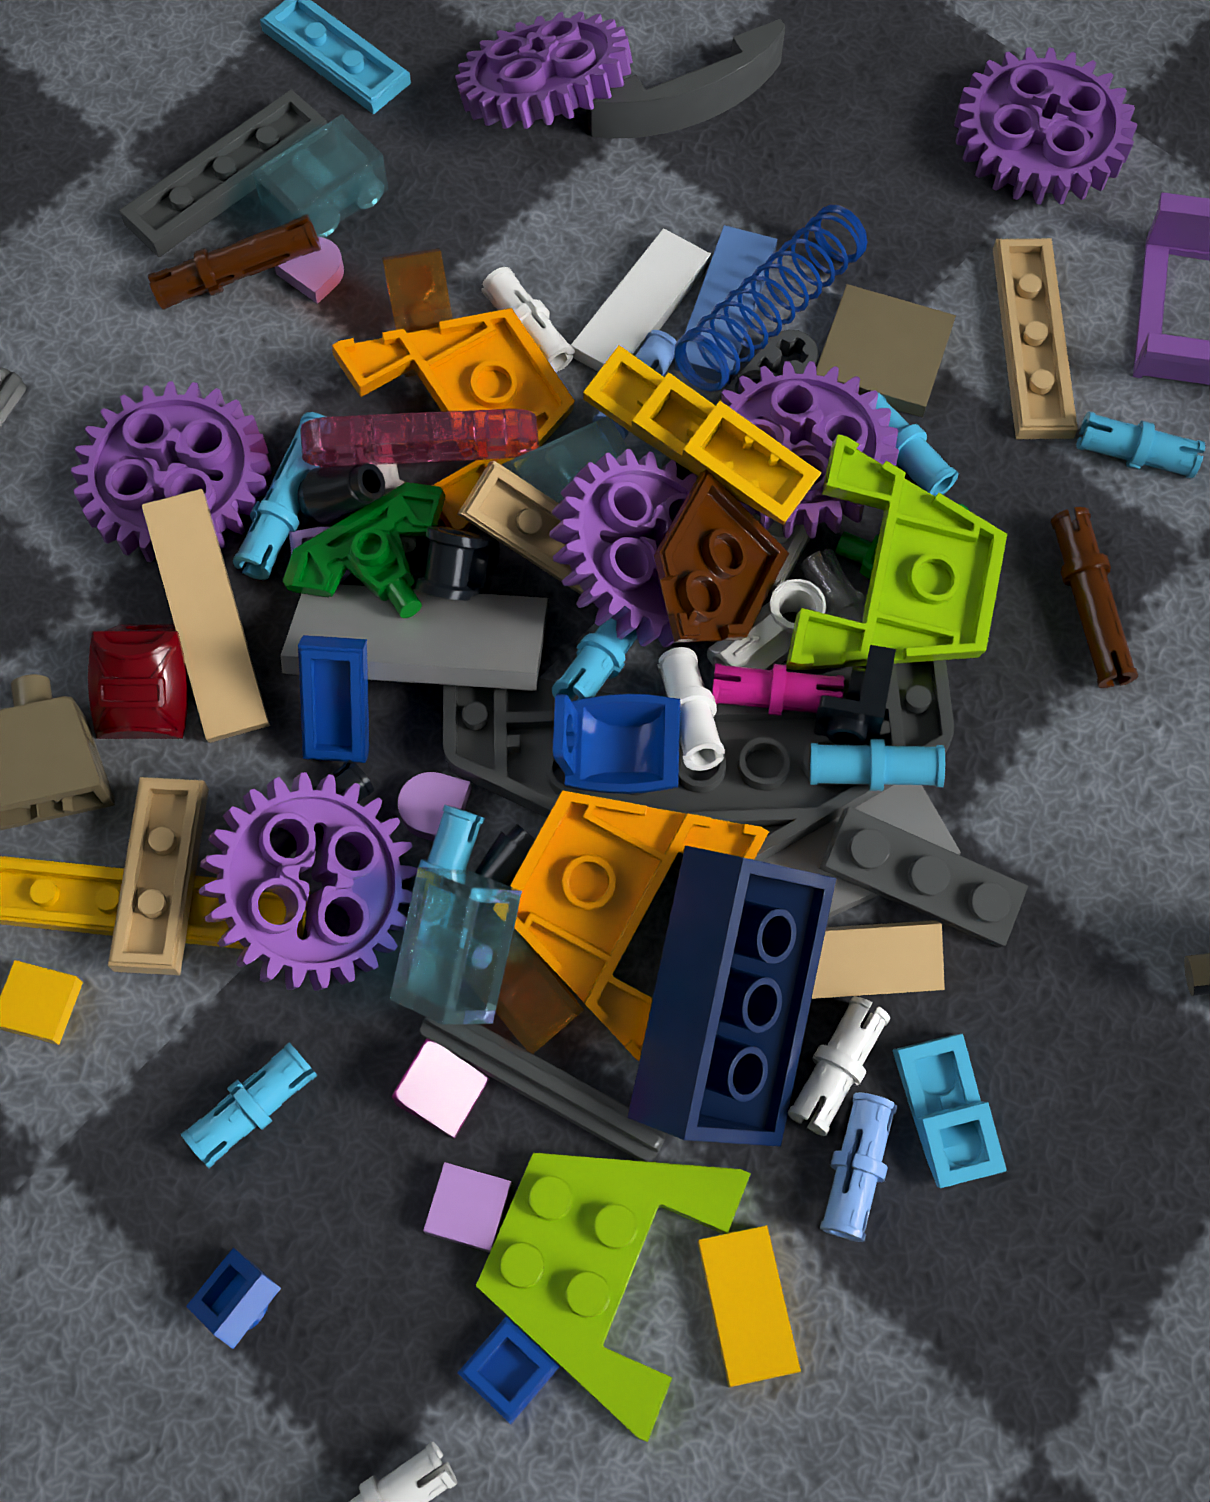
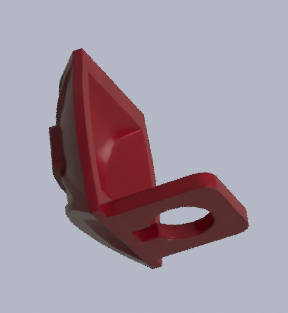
[88,624,188,739]

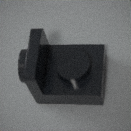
[814,645,896,745]

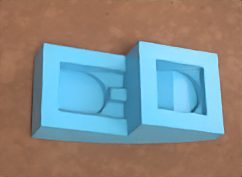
[892,1034,1007,1188]

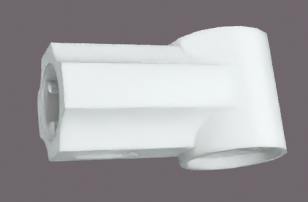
[707,579,826,670]

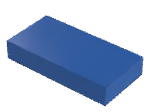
[298,635,369,763]

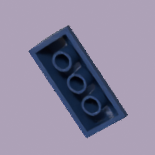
[627,845,836,1147]

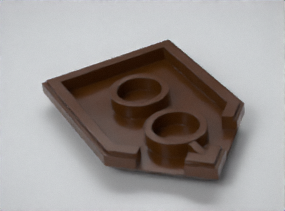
[654,469,789,642]

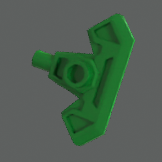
[283,482,445,618]

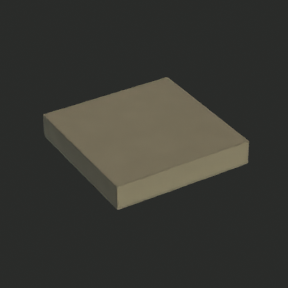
[816,284,956,418]

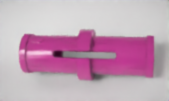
[712,663,844,716]

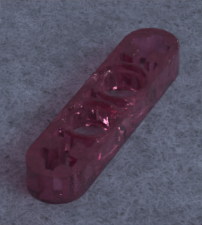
[300,409,539,467]

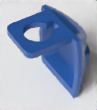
[553,694,681,794]

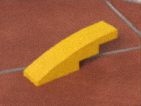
[583,345,821,525]

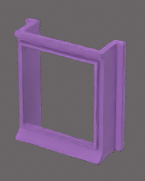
[1133,192,1210,385]

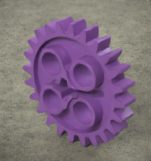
[455,12,633,129]
[954,47,1137,204]
[721,361,899,538]
[71,381,272,562]
[550,449,697,648]
[199,772,418,991]

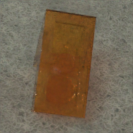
[382,248,453,377]

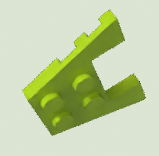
[786,434,1007,671]
[476,1153,751,1442]

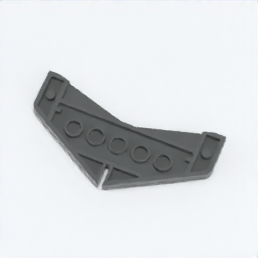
[443,660,954,879]

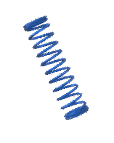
[674,205,868,392]

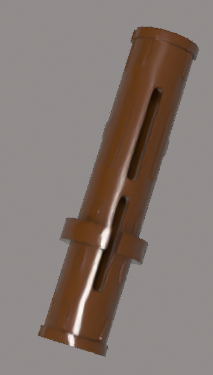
[148,214,321,310]
[1051,507,1138,688]

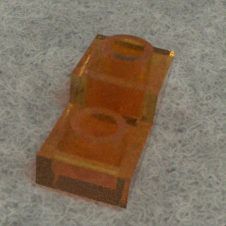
[446,901,584,1054]

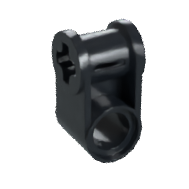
[415,525,500,601]

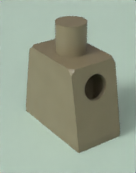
[0,674,115,830]

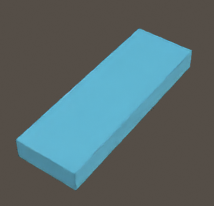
[260,0,411,114]

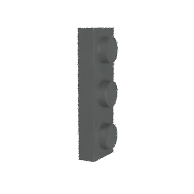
[819,806,1028,947]

